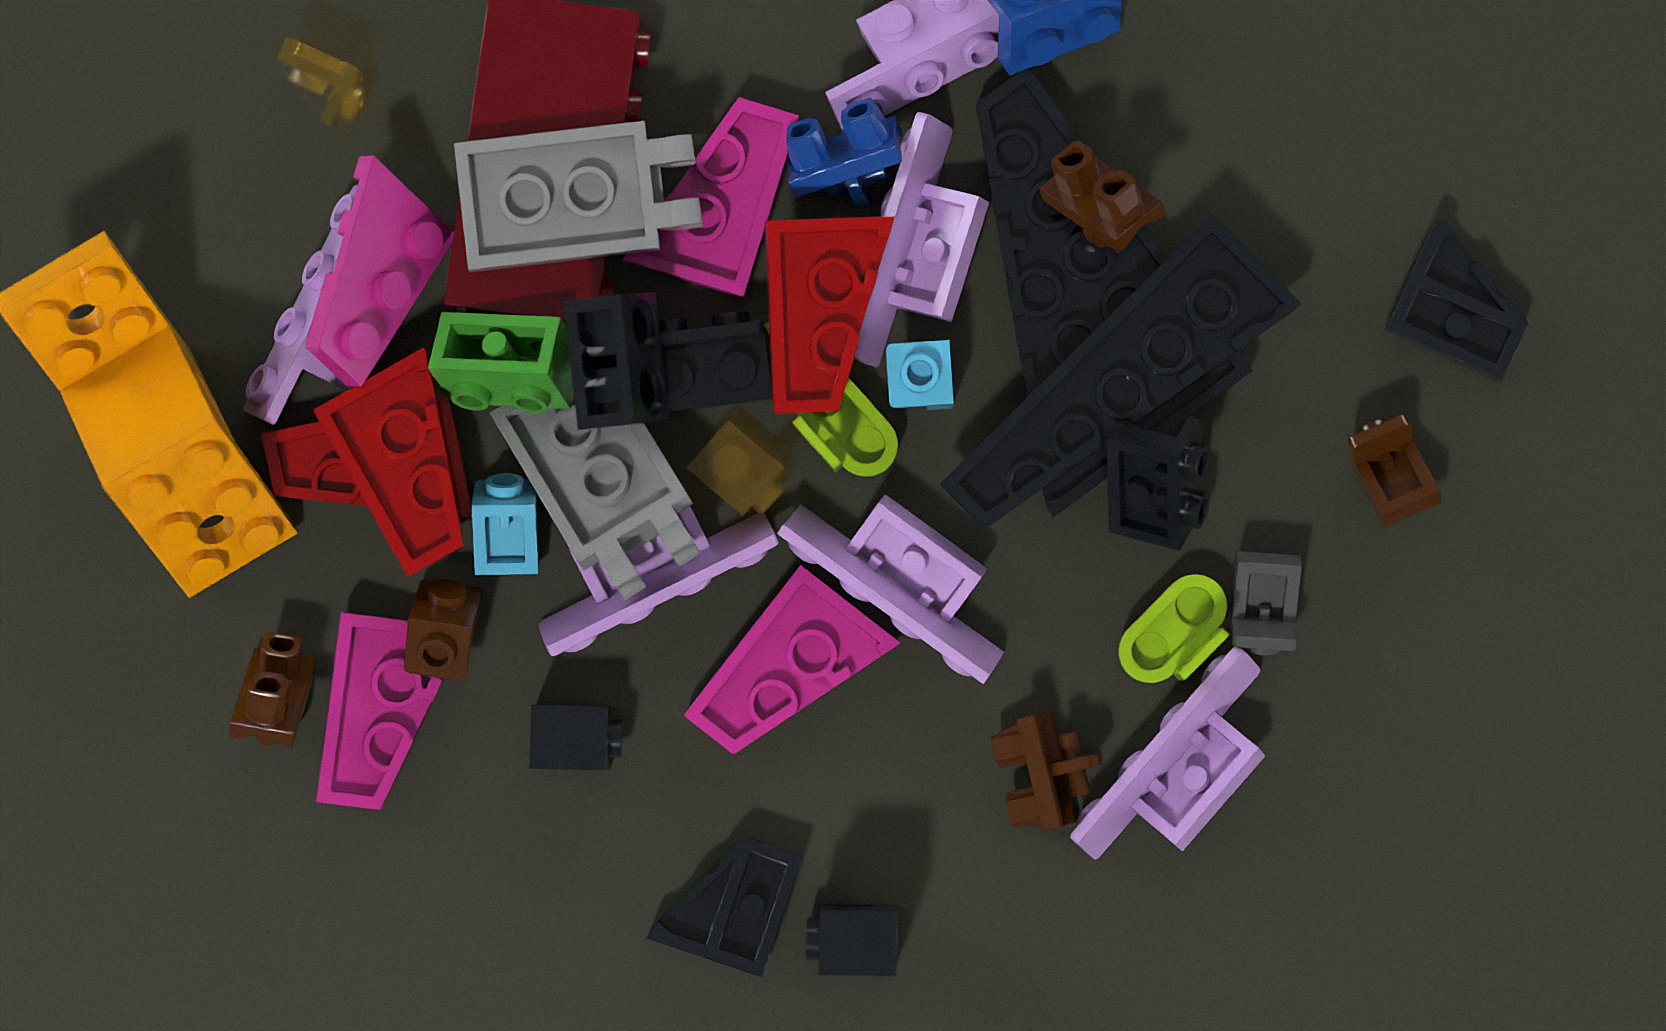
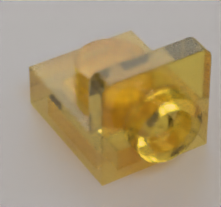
[277,36,367,131]
[687,420,786,518]

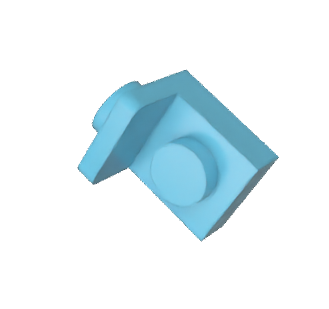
[886,340,954,410]
[472,473,539,575]

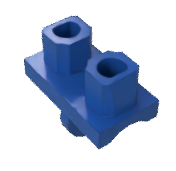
[786,97,902,207]

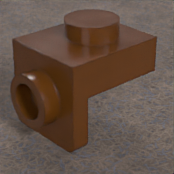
[1348,414,1442,528]
[404,579,483,681]

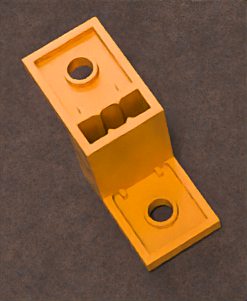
[0,231,298,598]

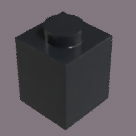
[530,705,623,770]

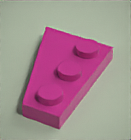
[622,97,799,299]
[305,155,454,386]
[683,565,901,755]
[315,612,443,810]

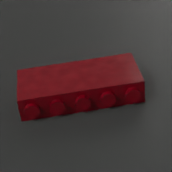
[444,0,652,325]

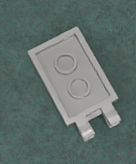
[454,121,703,272]
[490,399,701,600]

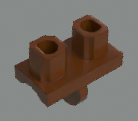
[1039,140,1165,253]
[229,632,317,748]
[991,710,1103,831]

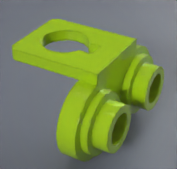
[792,377,898,477]
[1118,574,1230,683]

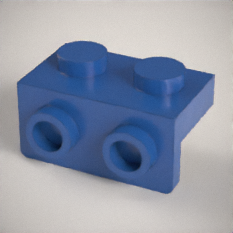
[988,0,1122,75]

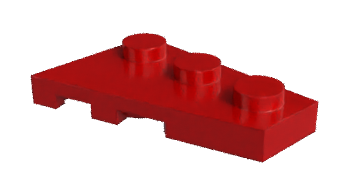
[765,216,895,414]
[313,347,465,577]
[261,395,472,519]

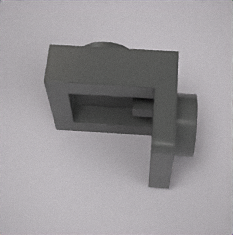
[1229,551,1302,655]

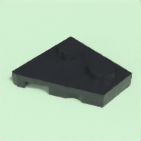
[1384,217,1529,383]
[646,835,803,978]

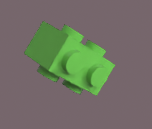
[428,312,574,413]

